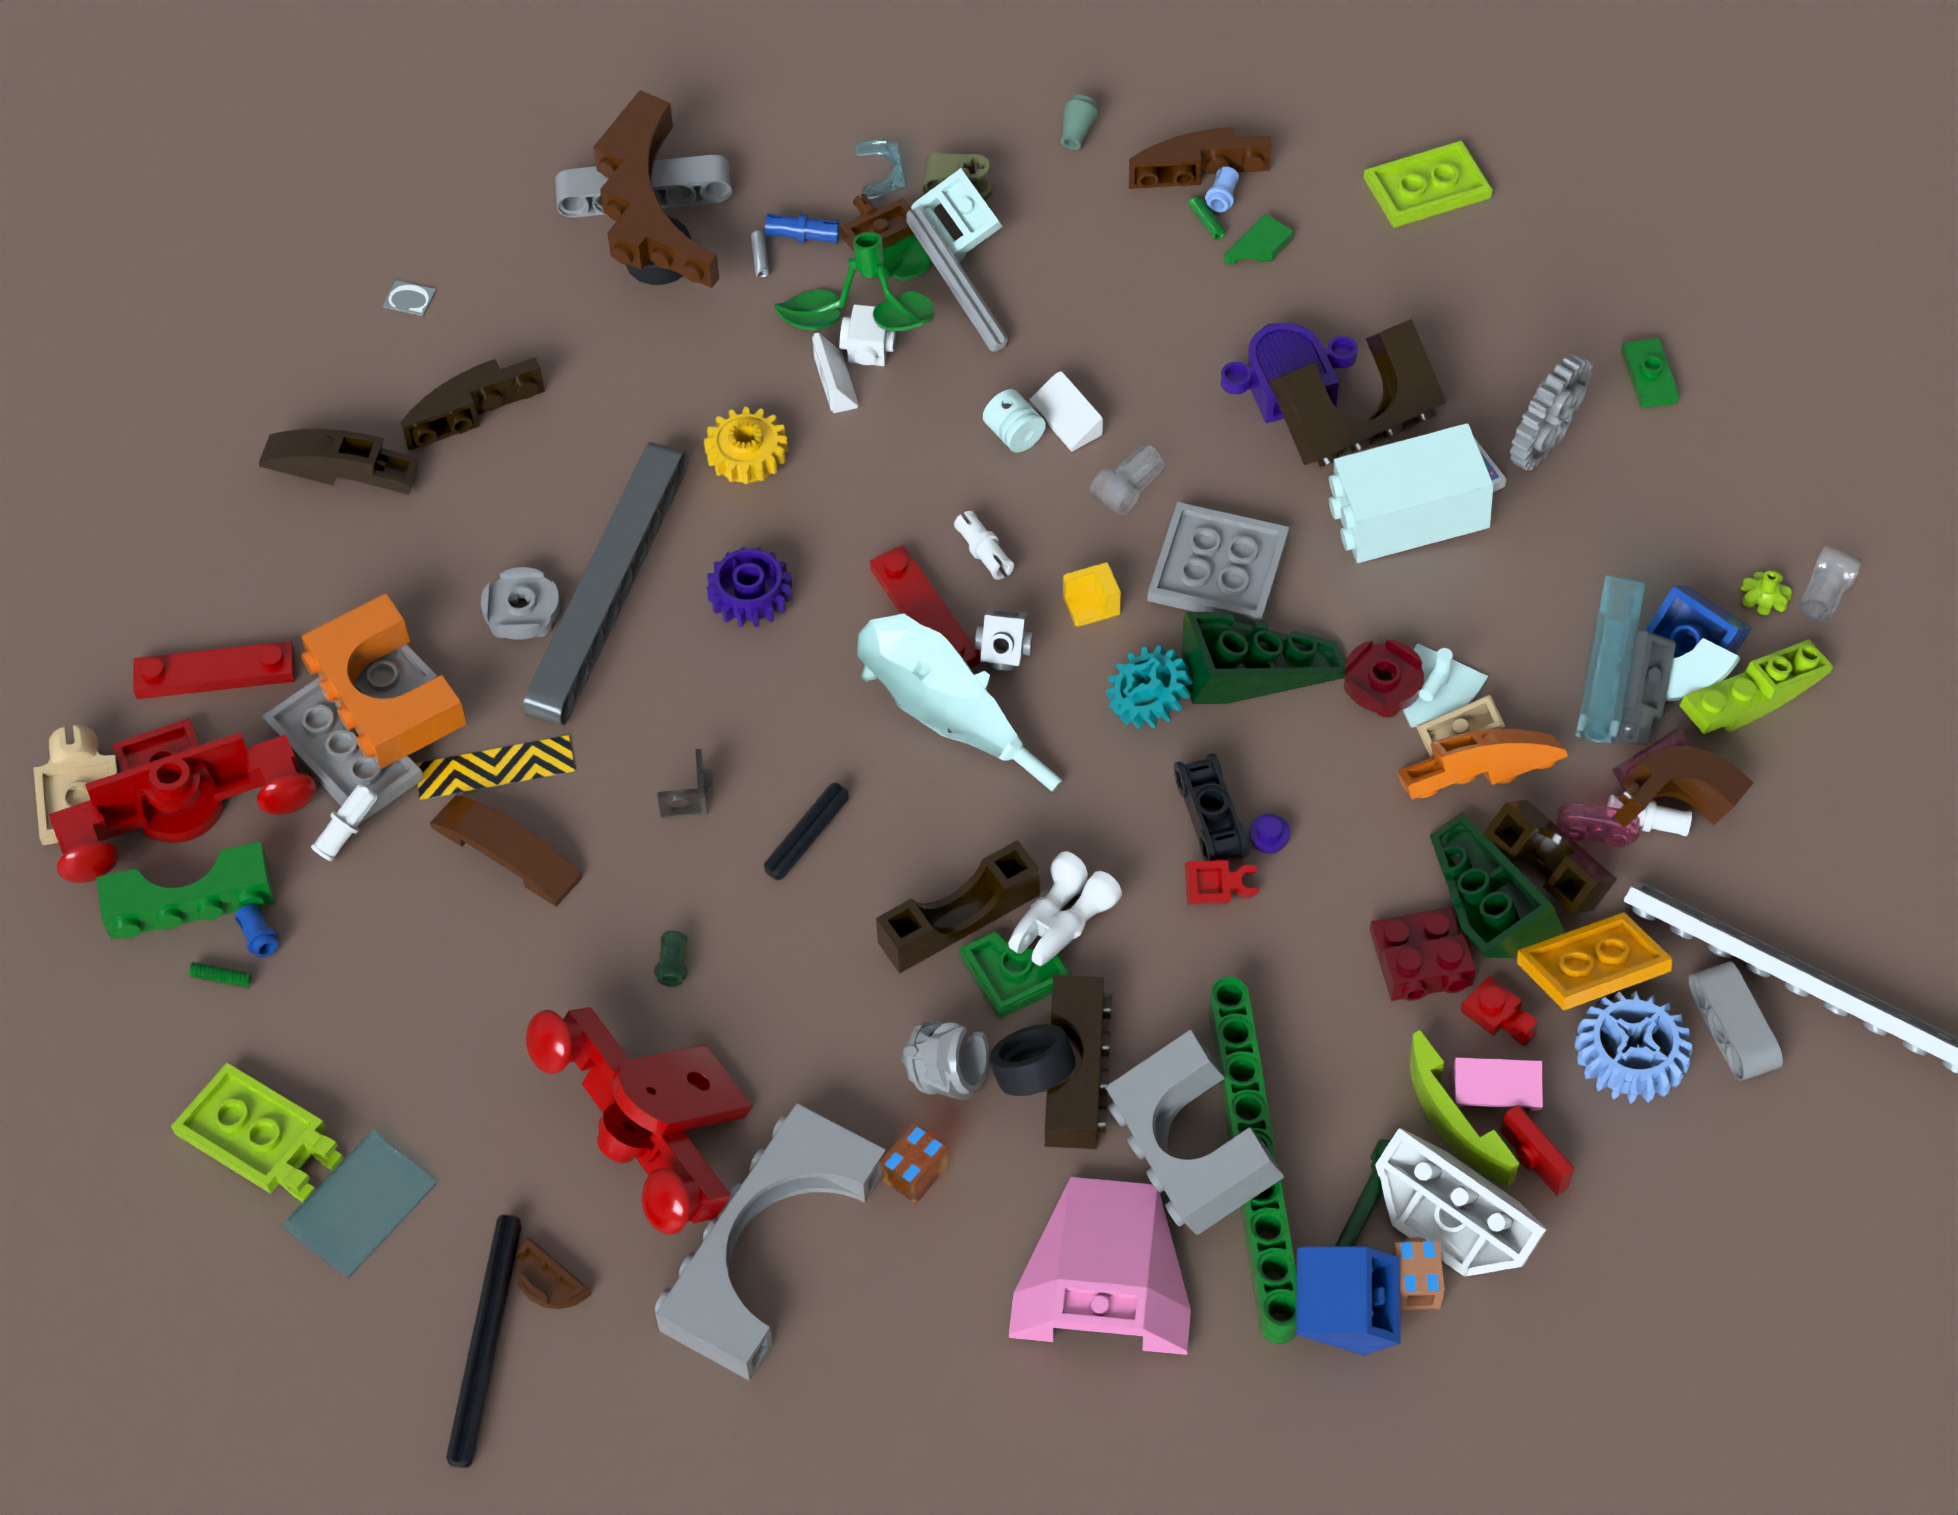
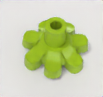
[1740,571,1792,616]

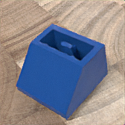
[1296,1247,1401,1356]

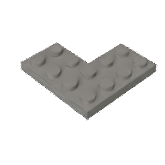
[262,644,438,825]

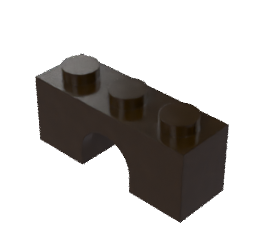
[1483,800,1617,914]

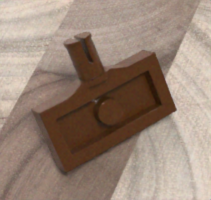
[840,194,914,252]

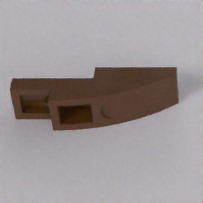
[1128,127,1272,189]

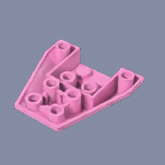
[1009,1177,1191,1355]

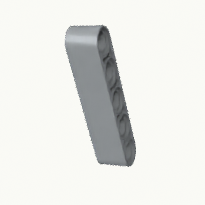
[555,155,732,218]

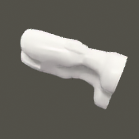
[1009,851,1122,966]

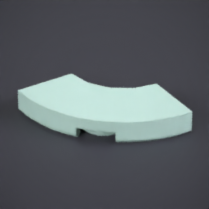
[1666,638,1741,701]

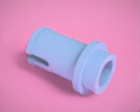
[1205,167,1239,213]

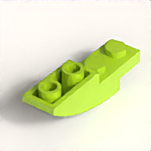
[1679,639,1834,734]

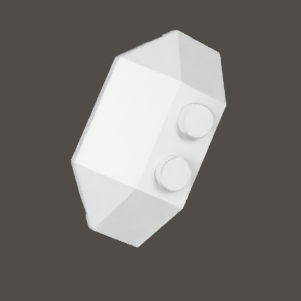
[1375,1128,1547,1277]

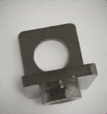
[657,749,714,818]

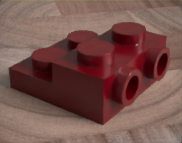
[1369,907,1476,1001]

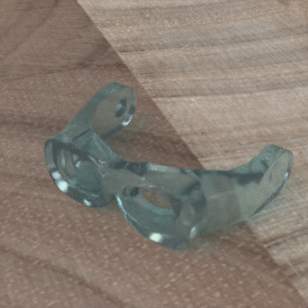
[855,140,905,199]

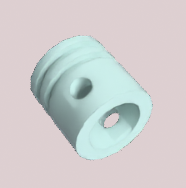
[983,389,1046,453]

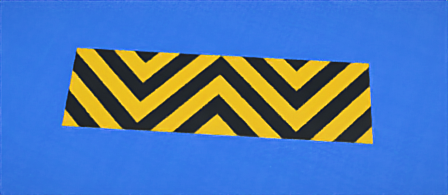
[415,735,575,800]

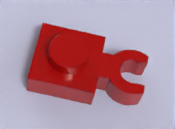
[1184,860,1259,905]

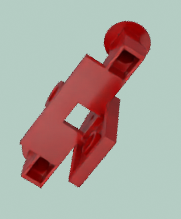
[48,718,316,883]
[525,1007,753,1235]

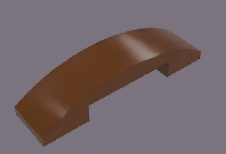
[430,795,582,907]

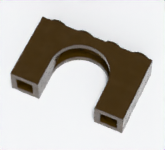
[1269,319,1447,467]

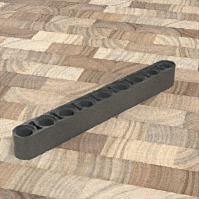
[523,442,688,725]

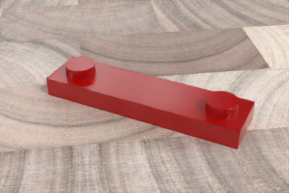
[869,545,980,668]
[133,641,295,699]

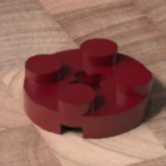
[1344,639,1424,718]

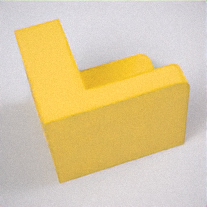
[1063,562,1121,627]

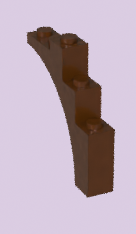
[593,90,719,288]

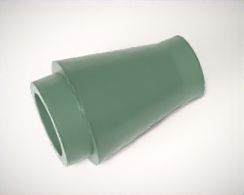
[1060,95,1098,150]

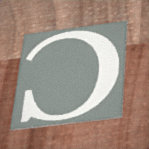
[382,280,436,316]

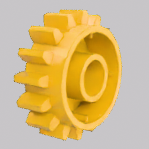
[704,407,788,484]

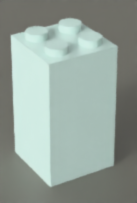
[1329,423,1493,563]

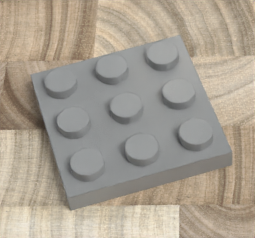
[1147,502,1289,625]

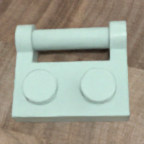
[911,168,1003,262]

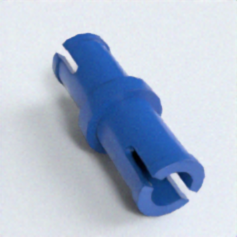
[765,213,839,244]

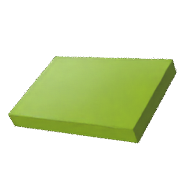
[1364,140,1493,228]

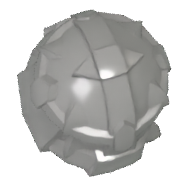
[901,1020,989,1100]

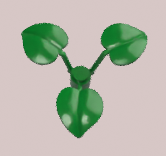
[774,232,935,331]

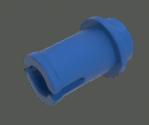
[234,904,279,957]

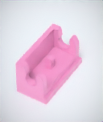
[1451,1058,1543,1111]

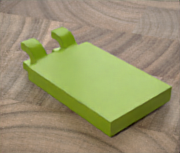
[171,1063,344,1204]

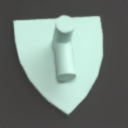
[1403,643,1488,727]

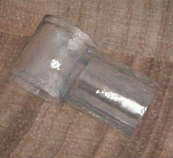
[1089,444,1165,516]
[1798,545,1863,622]

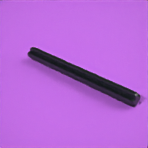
[446,1214,522,1468]

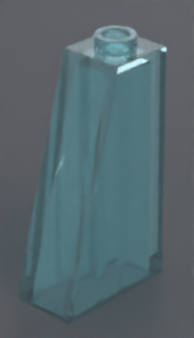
[1575,576,1645,744]

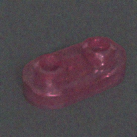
[1556,802,1640,847]

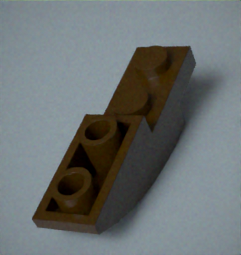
[400,357,545,451]
[259,429,420,495]

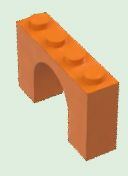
[301,593,467,769]

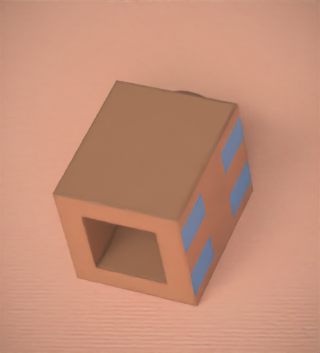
[1392,1238,1445,1310]

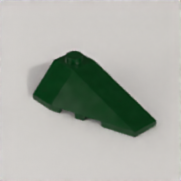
[1182,612,1346,704]
[1430,812,1565,958]

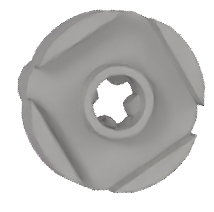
[481,567,561,640]

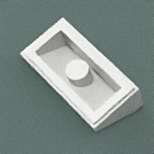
[812,333,859,413]
[1029,371,1103,452]

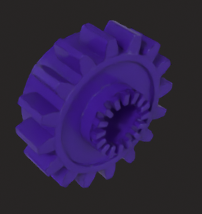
[707,547,792,627]

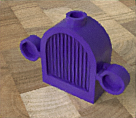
[1221,323,1358,423]

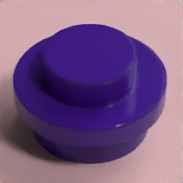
[1249,814,1290,854]

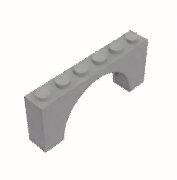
[655,1103,887,1381]

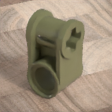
[922,152,992,200]

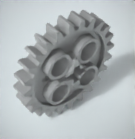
[1509,353,1593,471]

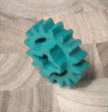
[1106,645,1193,729]

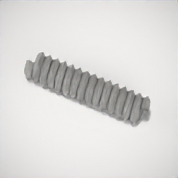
[751,230,770,277]

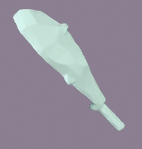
[857,614,1063,792]

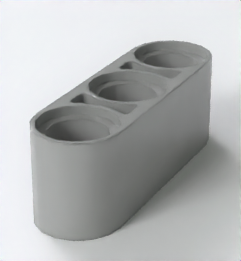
[1688,962,1783,1081]

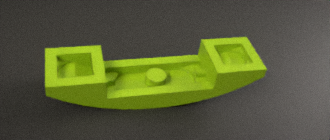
[1409,1030,1520,1186]

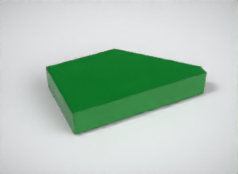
[1224,214,1294,264]

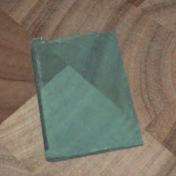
[281,1130,437,1279]

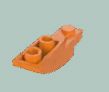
[1397,729,1568,799]

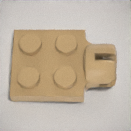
[33,725,119,845]

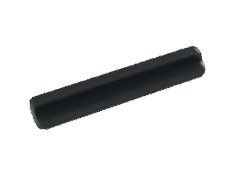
[764,782,849,881]

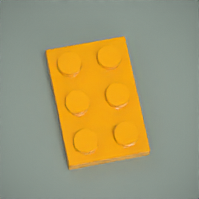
[1517,912,1672,1011]

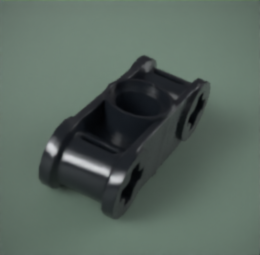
[1174,753,1249,861]

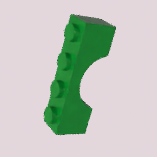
[96,841,275,940]

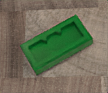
[1621,338,1679,408]

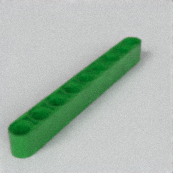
[1209,976,1297,1344]

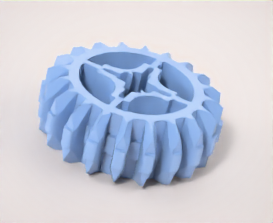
[1575,991,1693,1104]

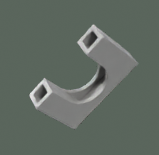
[1105,1030,1285,1235]

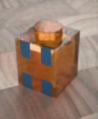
[880,1124,948,1204]

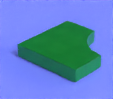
[959,931,1072,1019]

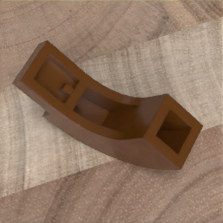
[1613,746,1754,828]

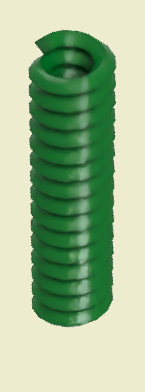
[1188,196,1226,239]
[188,961,251,988]

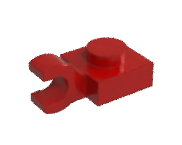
[1461,976,1538,1046]

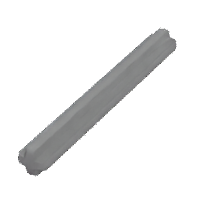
[906,207,1008,352]

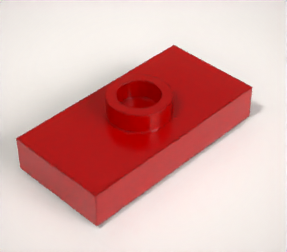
[1500,1105,1574,1196]

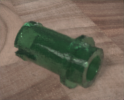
[654,931,688,987]

